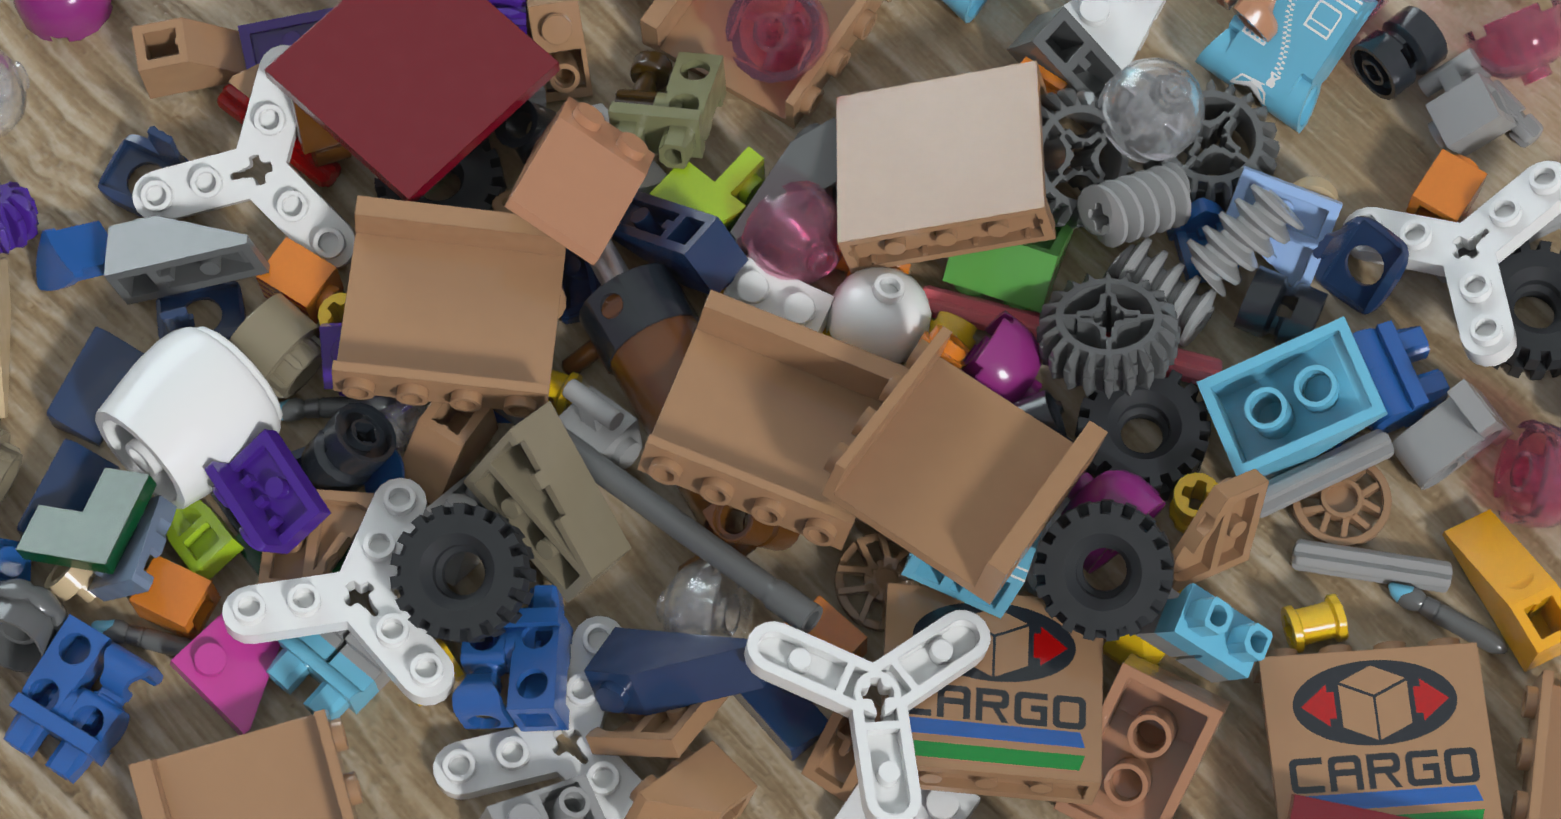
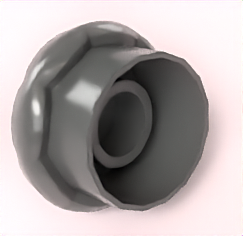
[0,578,68,673]

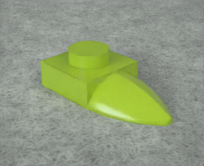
[166,500,244,580]

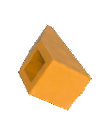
[1442,509,1561,672]

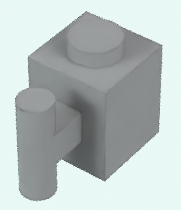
[1418,48,1518,156]
[559,379,643,470]

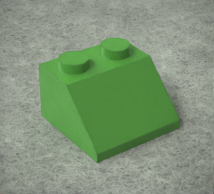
[942,223,1074,312]

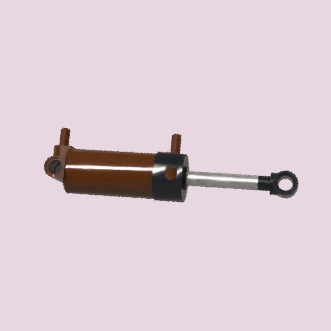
[494,100,800,584]

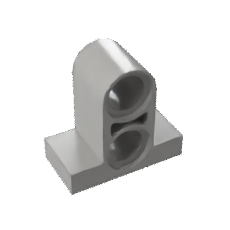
[1392,379,1514,490]

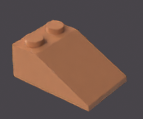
[504,96,655,266]
[1053,653,1230,819]

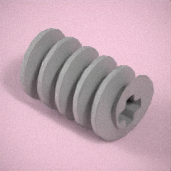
[1077,162,1191,248]
[1187,184,1304,297]
[1102,237,1217,348]

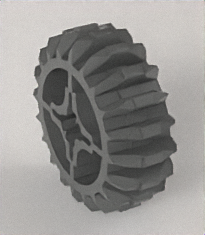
[1140,79,1280,212]
[1040,88,1140,228]
[1037,271,1181,399]

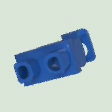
[1325,320,1450,453]
[452,585,573,732]
[3,614,164,784]

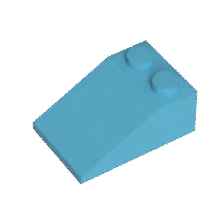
[1196,316,1388,480]

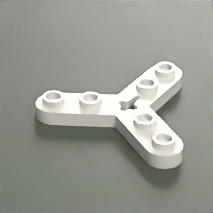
[132,45,355,269]
[1343,161,1561,367]
[222,478,455,706]
[744,610,991,819]
[433,616,642,819]

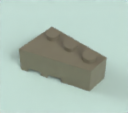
[463,401,631,603]

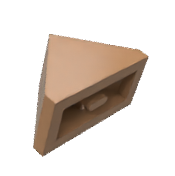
[801,696,880,802]

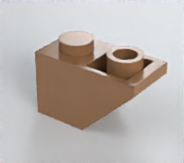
[527,0,593,103]
[131,17,247,99]
[402,402,498,505]
[624,740,758,819]

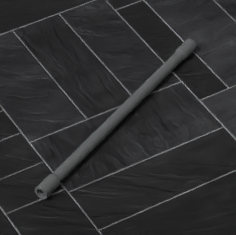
[493,409,823,633]

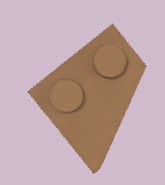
[1172,469,1269,591]
[258,489,374,584]
[585,696,729,759]

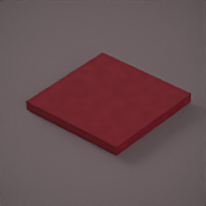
[264,0,560,202]

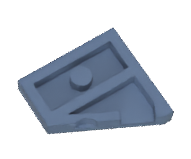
[87,495,177,602]

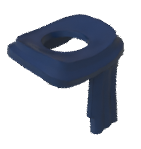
[98,126,189,218]
[1313,216,1409,315]
[156,281,246,340]

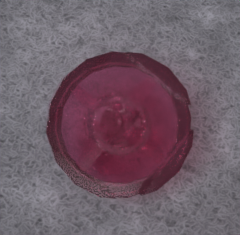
[725,0,830,83]
[1463,0,1561,86]
[742,180,843,285]
[1493,419,1561,529]

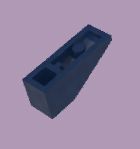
[611,191,749,295]
[584,627,767,716]

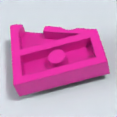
[169,613,280,735]

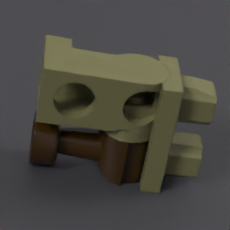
[608,50,727,169]

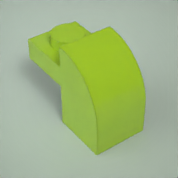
[650,146,765,233]

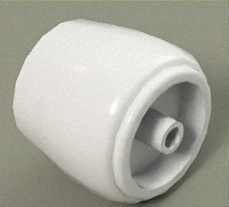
[95,326,283,509]

